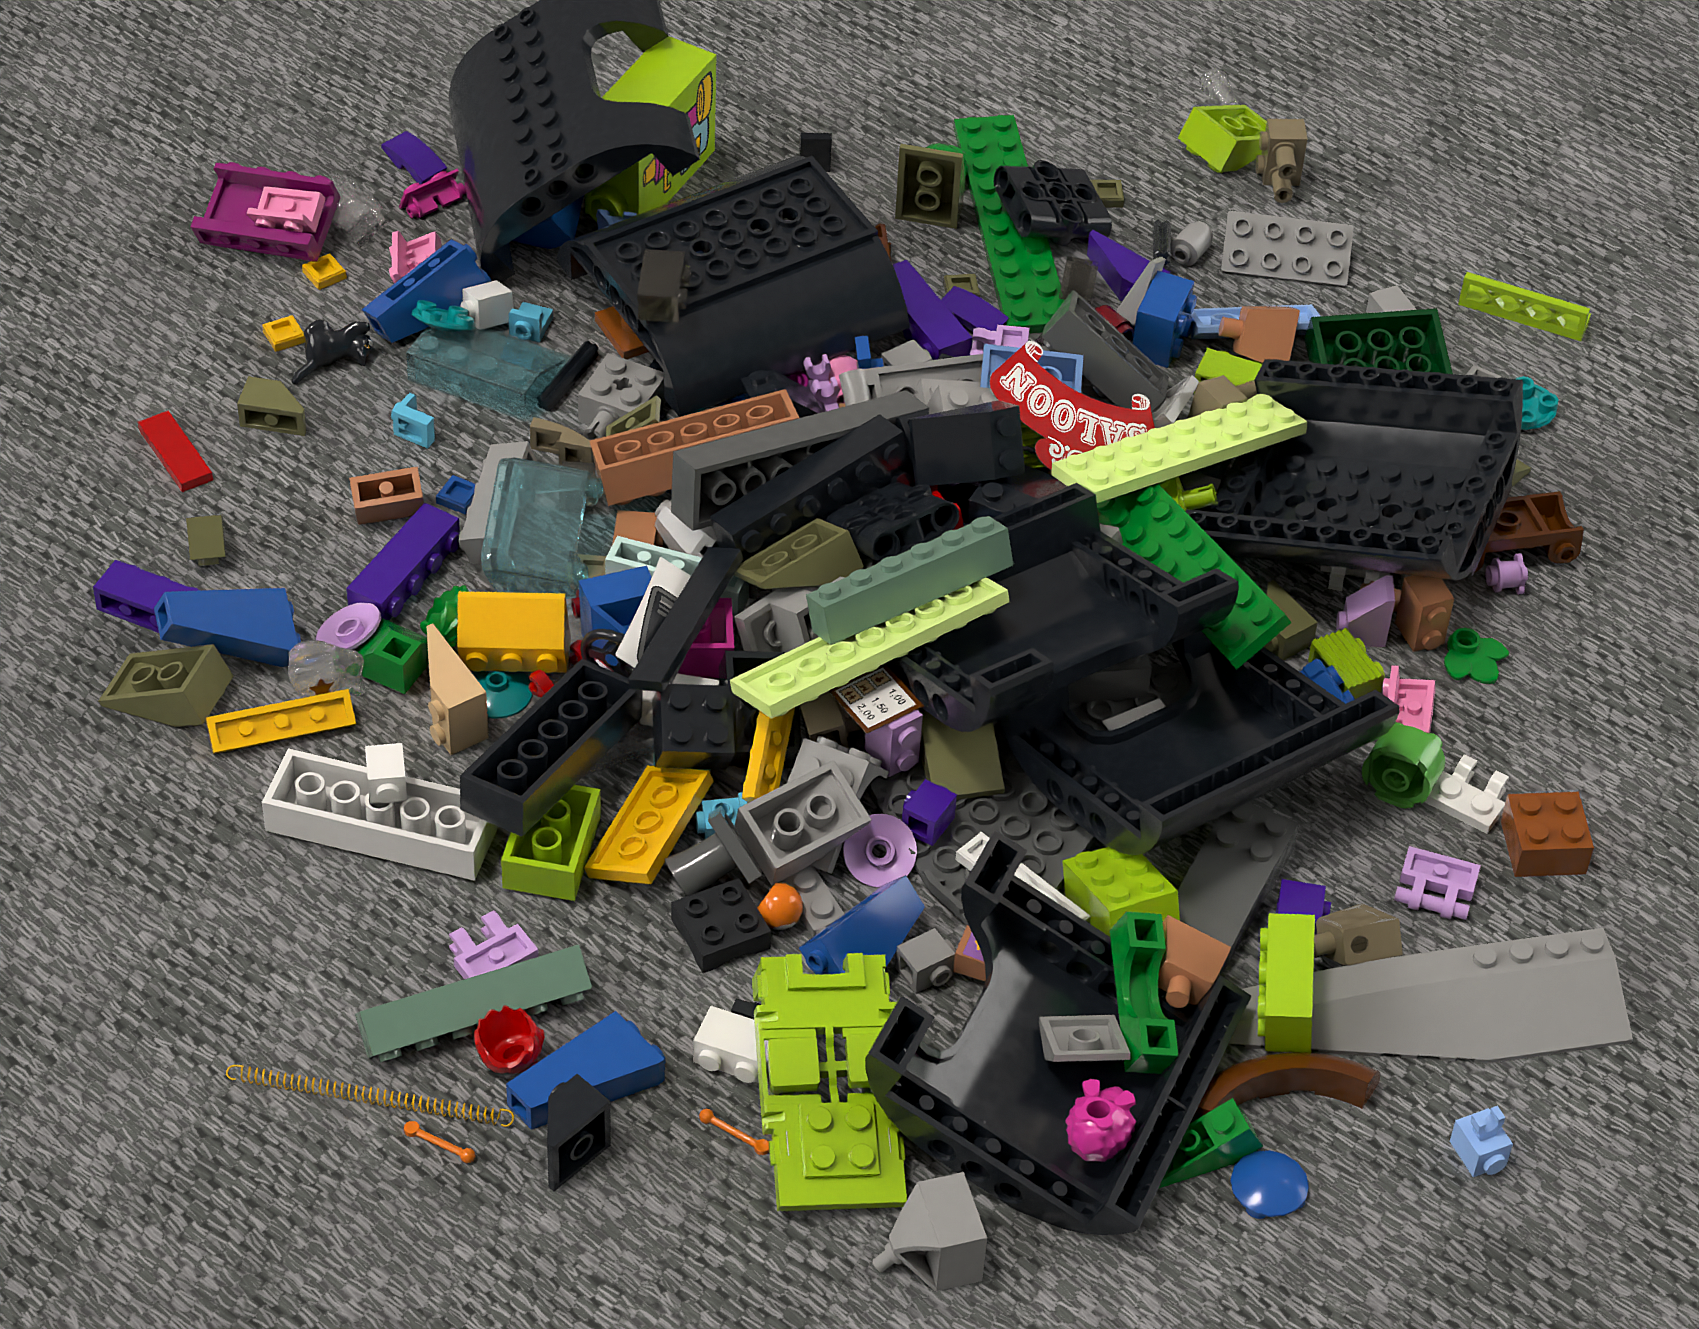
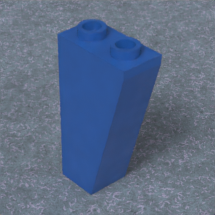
[362,239,492,343]
[154,588,301,667]
[799,875,925,975]
[506,1011,666,1130]

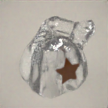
[288,640,366,698]

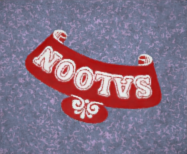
[990,341,1155,470]

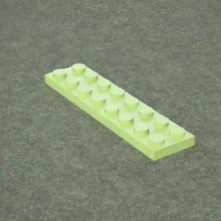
[1051,394,1307,503]
[730,577,1010,719]

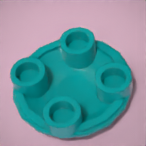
[412,300,476,332]
[1517,376,1559,430]

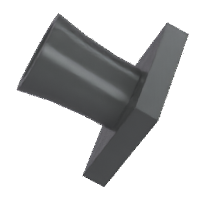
[665,806,762,896]

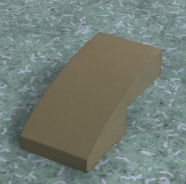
[530,417,593,470]

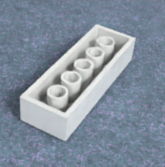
[262,749,498,881]

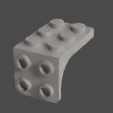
[787,736,889,874]

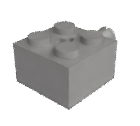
[578,353,667,440]

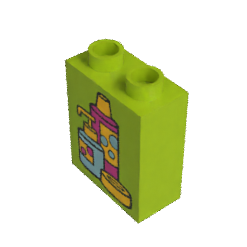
[585,36,716,222]

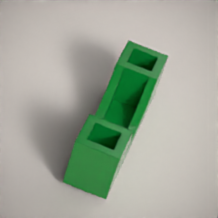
[1109,911,1179,1074]

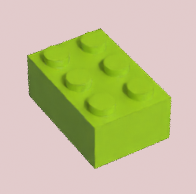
[501,785,601,901]
[1062,847,1180,937]
[1258,913,1315,1053]

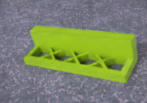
[1458,272,1591,341]

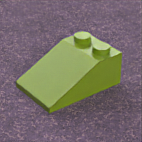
[1178,105,1267,173]

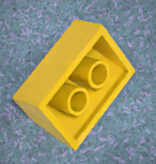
[457,591,571,673]

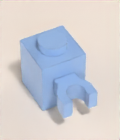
[1450,1106,1513,1177]

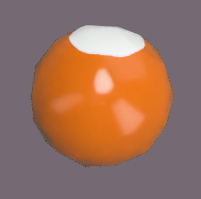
[757,883,803,930]

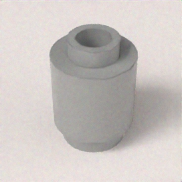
[1171,221,1213,266]

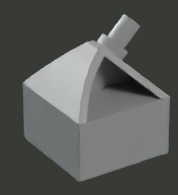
[873,1172,987,1291]

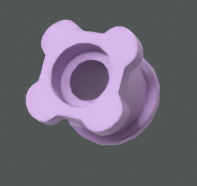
[1485,553,1528,594]

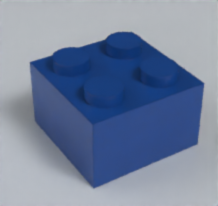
[1133,271,1197,368]

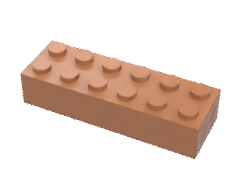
[589,389,799,506]

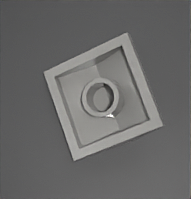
[1039,1015,1131,1062]

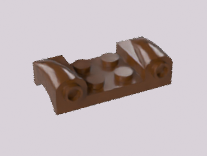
[1474,491,1584,573]

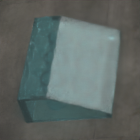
[406,327,570,421]

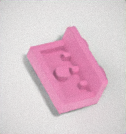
[247,186,326,233]
[389,231,441,284]
[1383,666,1435,733]

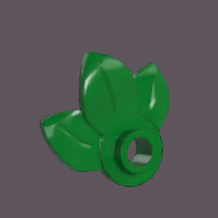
[1444,628,1509,684]

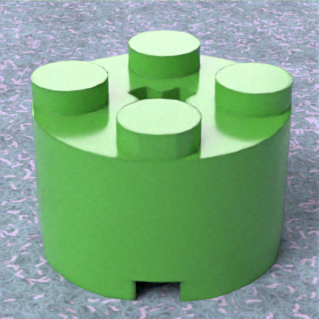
[1362,722,1445,809]

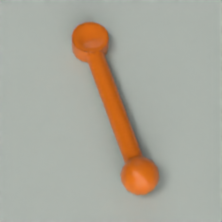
[699,1109,769,1155]
[404,1121,476,1163]

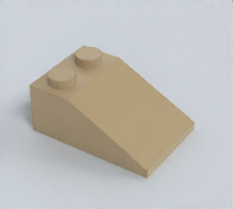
[427,623,488,755]

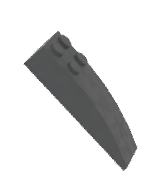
[1178,802,1299,979]

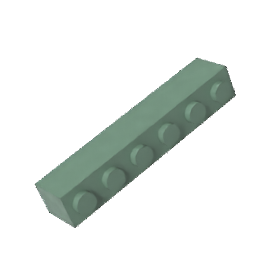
[806,516,1013,645]
[355,944,592,1062]

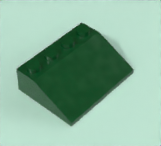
[1304,308,1453,374]

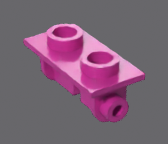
[399,169,466,218]

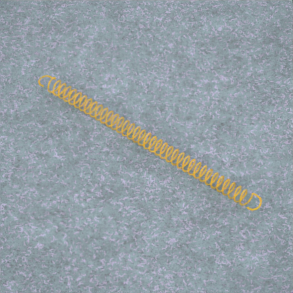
[226,1065,514,1127]

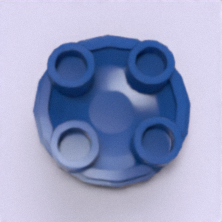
[1230,1150,1309,1219]

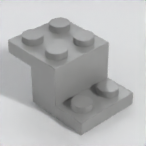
[917,378,998,414]
[734,576,844,652]

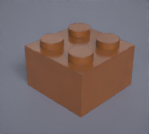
[1501,791,1594,877]

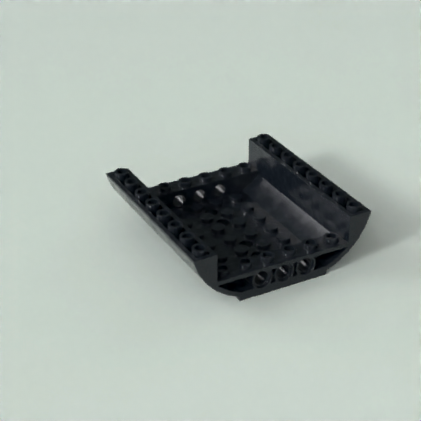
[557,156,910,417]
[1185,359,1523,580]

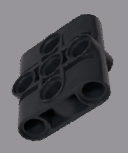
[994,160,1112,245]
[825,482,960,562]

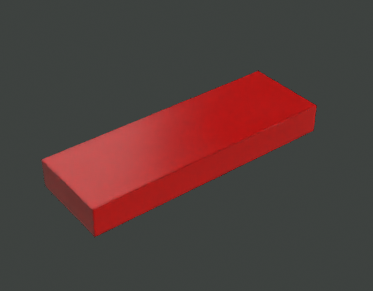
[138,410,213,492]

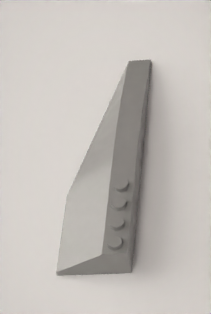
[1229,928,1633,1064]

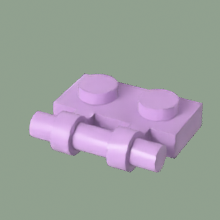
[1394,846,1481,920]

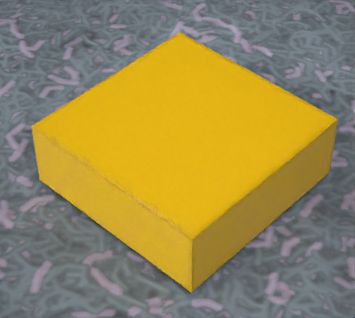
[302,253,347,290]
[262,315,306,352]

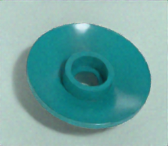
[472,671,532,719]

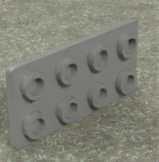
[1221,211,1354,287]

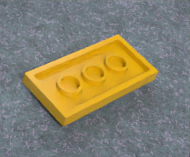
[584,765,713,884]

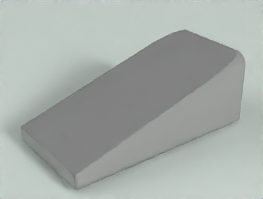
[1117,257,1166,326]

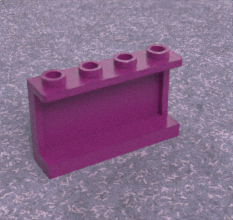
[190,162,341,262]

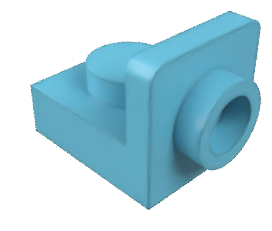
[509,302,553,343]
[391,393,435,449]

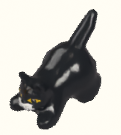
[291,320,373,384]

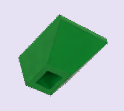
[344,618,429,694]

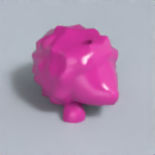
[1065,1079,1136,1162]

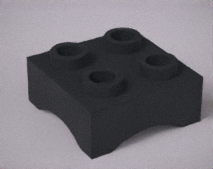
[671,878,771,973]

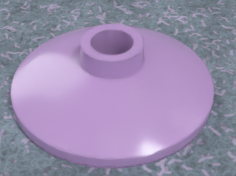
[316,603,381,654]
[843,814,917,887]

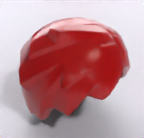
[474,1005,545,1074]

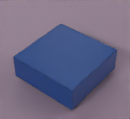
[436,475,475,515]

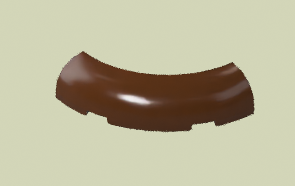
[1190,1052,1381,1123]

